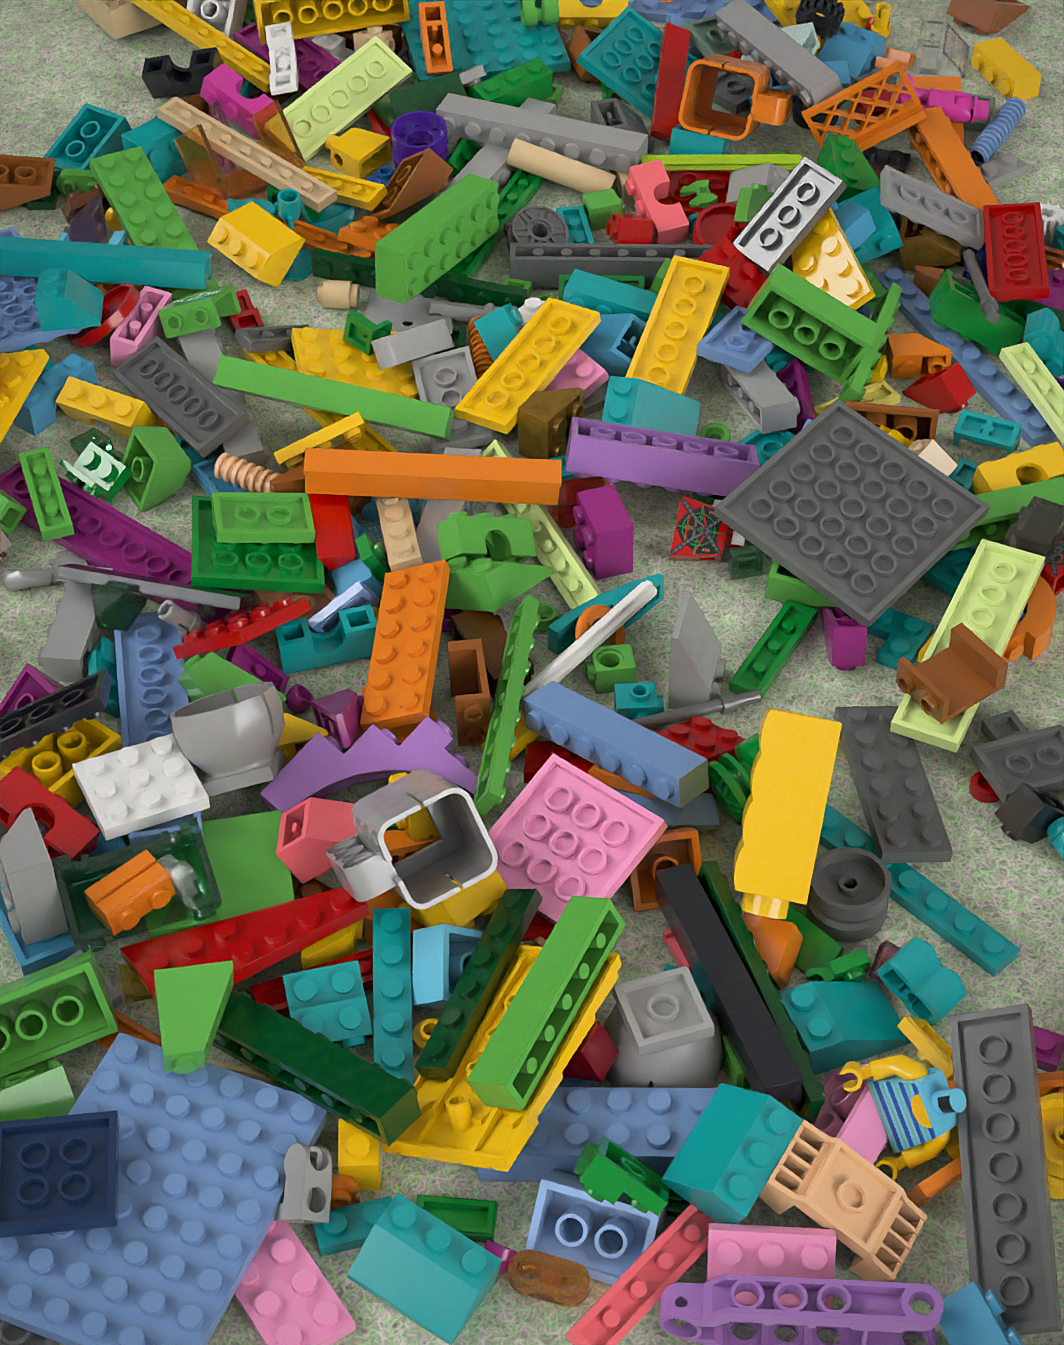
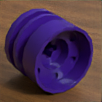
[391,110,449,170]

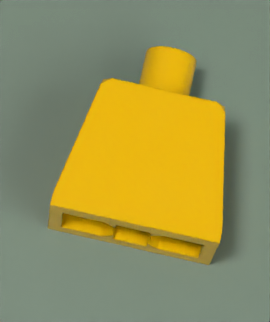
[325,128,392,180]

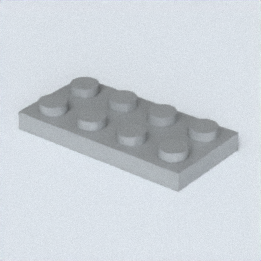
[880,165,985,250]
[411,346,493,454]

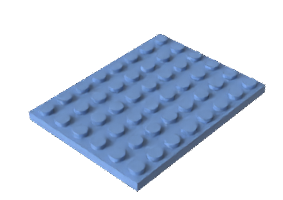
[0,1032,331,1345]

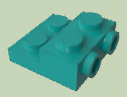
[283,960,373,1048]

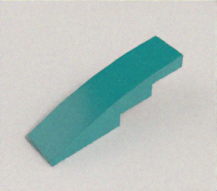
[548,573,664,655]

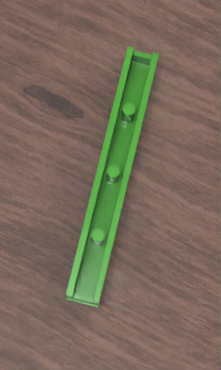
[212,354,455,442]

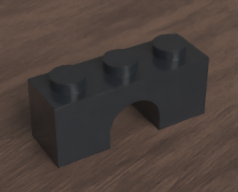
[141,47,225,99]

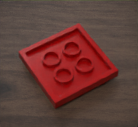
[657,171,732,219]
[172,596,311,660]

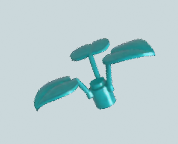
[227,189,356,281]

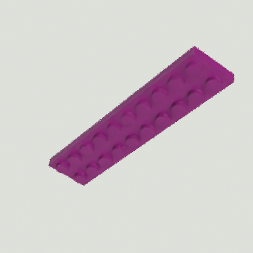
[0,461,250,623]

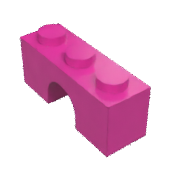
[200,63,284,140]

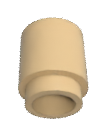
[317,280,360,310]

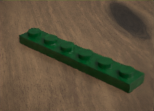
[414,889,543,1078]

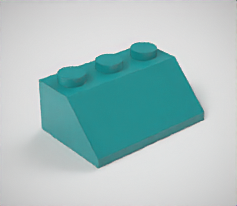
[660,1083,803,1224]
[347,1193,502,1345]

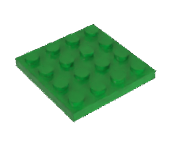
[191,496,325,594]

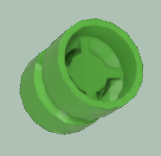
[520,0,559,27]

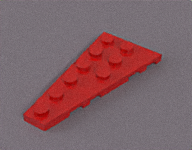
[120,887,370,1000]

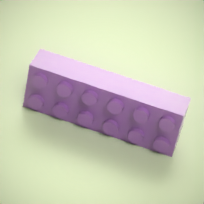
[566,417,760,497]

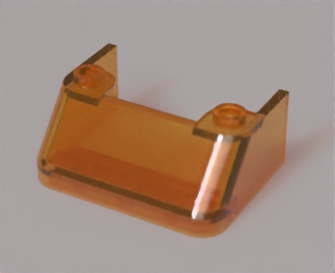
[174,100,306,201]

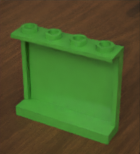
[139,810,295,940]

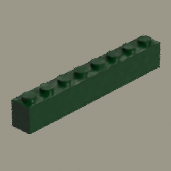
[212,988,422,1146]

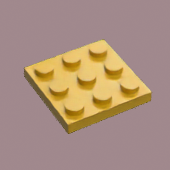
[273,411,365,471]

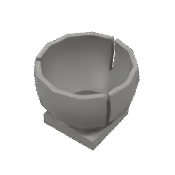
[170,682,286,797]
[603,966,724,1088]

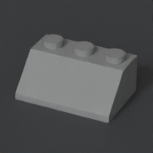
[0,807,69,946]

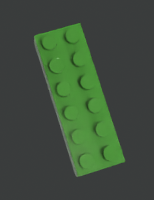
[375,173,499,305]

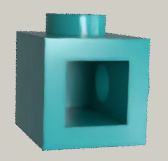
[614,682,664,730]

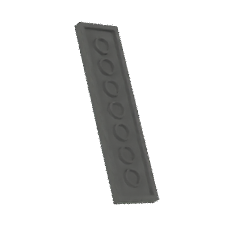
[949,1003,1062,1336]

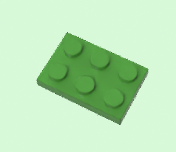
[211,492,315,544]

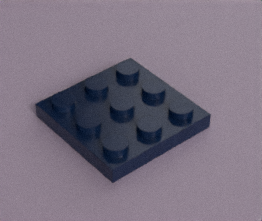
[0,1110,119,1238]

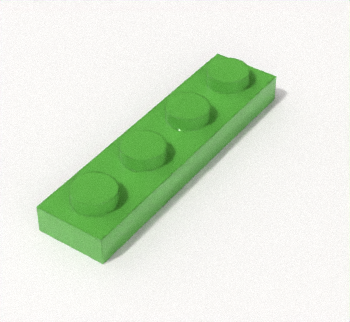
[18,447,74,542]

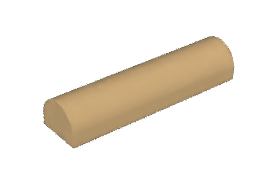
[507,138,616,194]

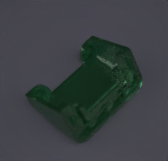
[51,817,222,953]

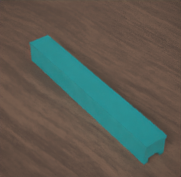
[0,236,212,290]

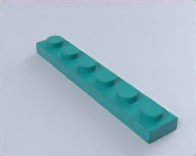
[373,908,413,1084]

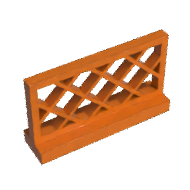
[802,60,928,152]

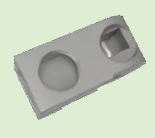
[274,1143,333,1224]

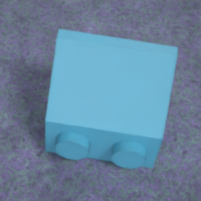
[412,924,484,1010]

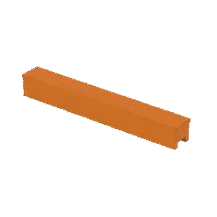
[303,448,562,505]

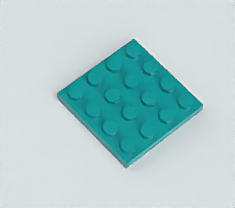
[576,6,698,120]

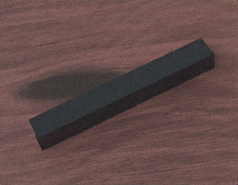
[655,863,804,1105]

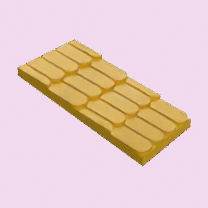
[381,945,622,1172]

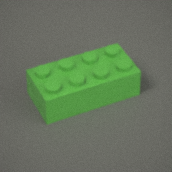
[741,263,880,385]

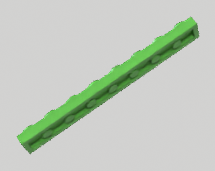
[473,594,540,817]

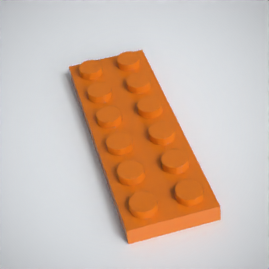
[360,559,450,732]

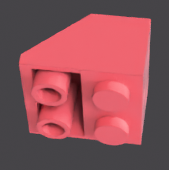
[276,797,357,884]

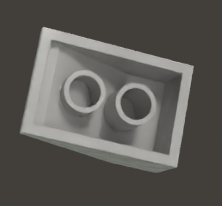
[668,591,726,709]

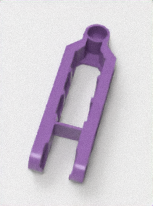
[659,1274,944,1345]

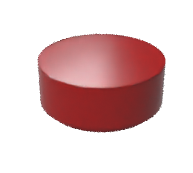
[969,771,1000,803]

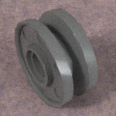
[507,205,568,251]

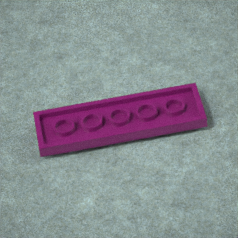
[233,22,341,94]

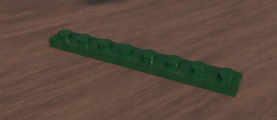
[311,248,527,309]
[697,860,825,1124]

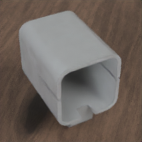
[326,768,498,909]

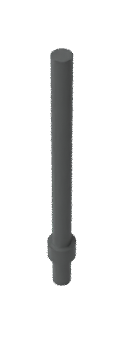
[963,249,999,323]
[631,689,761,729]

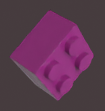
[573,485,634,580]

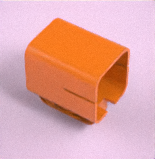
[679,54,794,140]

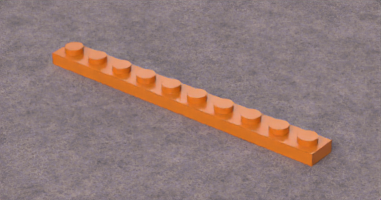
[162,175,375,259]

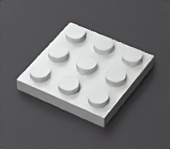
[72,734,210,841]

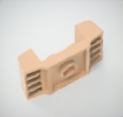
[759,1120,928,1282]

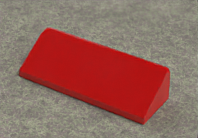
[308,493,358,572]

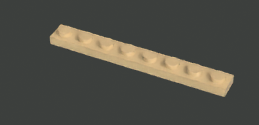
[157,96,337,212]

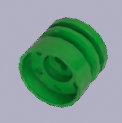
[708,733,760,827]

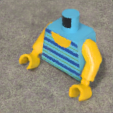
[840,1054,966,1181]

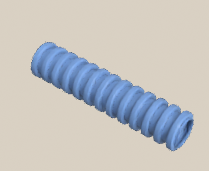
[968,97,1027,166]

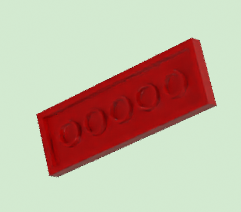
[983,202,1049,302]

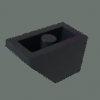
[994,783,1064,844]

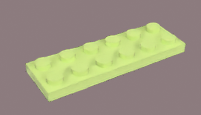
[265,36,413,165]

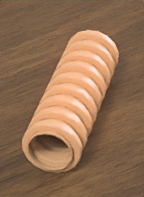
[214,452,281,493]

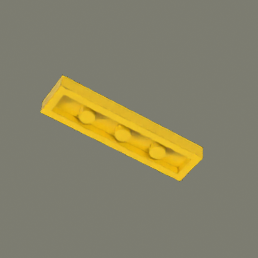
[302,166,388,211]

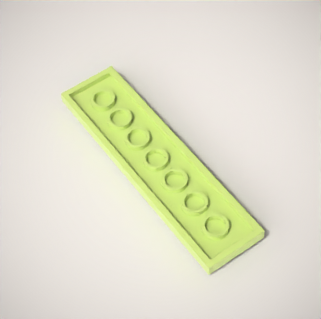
[890,539,1045,753]

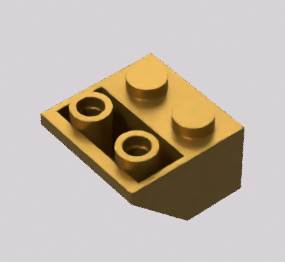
[899,216,964,271]
[518,387,585,459]

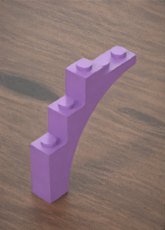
[260,716,494,814]

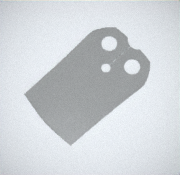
[365,286,453,334]

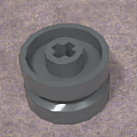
[807,847,891,942]

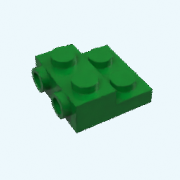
[573,1135,669,1216]

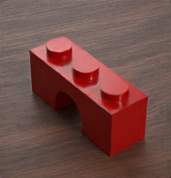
[0,766,101,876]

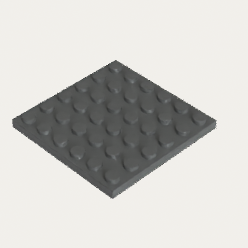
[714,399,990,628]

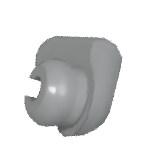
[3,569,51,592]

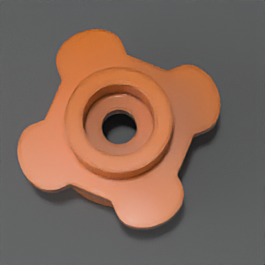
[330,1174,360,1209]

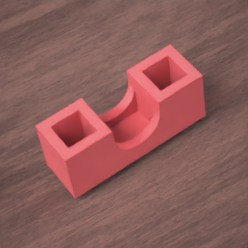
[625,159,689,244]

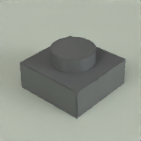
[981,710,1029,742]

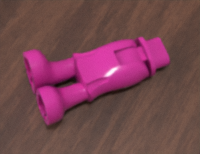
[897,74,989,123]

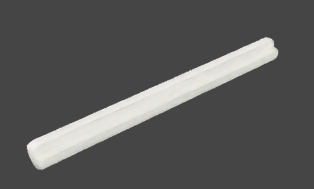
[520,580,657,707]

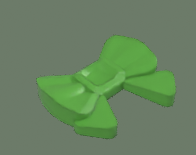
[680,180,718,209]

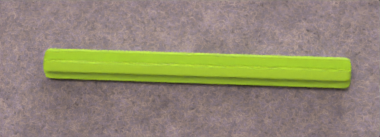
[641,154,802,171]

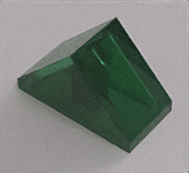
[90,583,147,632]

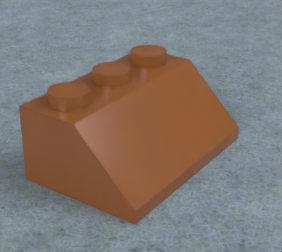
[845,401,939,442]

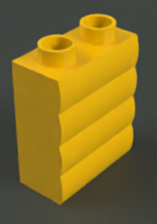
[734,707,842,919]

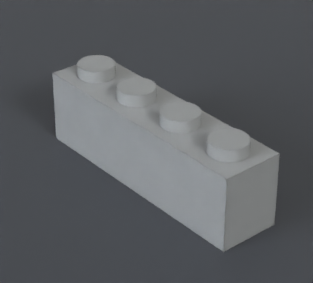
[719,359,800,434]
[38,567,117,682]

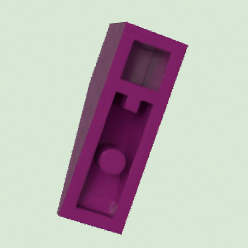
[820,607,867,671]
[310,689,364,749]

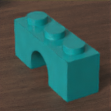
[274,604,377,674]

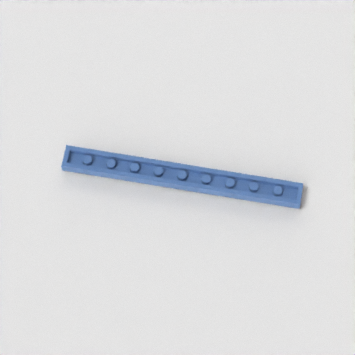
[875,268,1057,448]

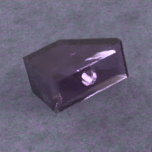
[63,196,109,244]

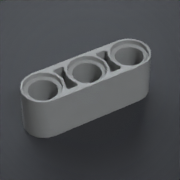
[371,318,454,370]

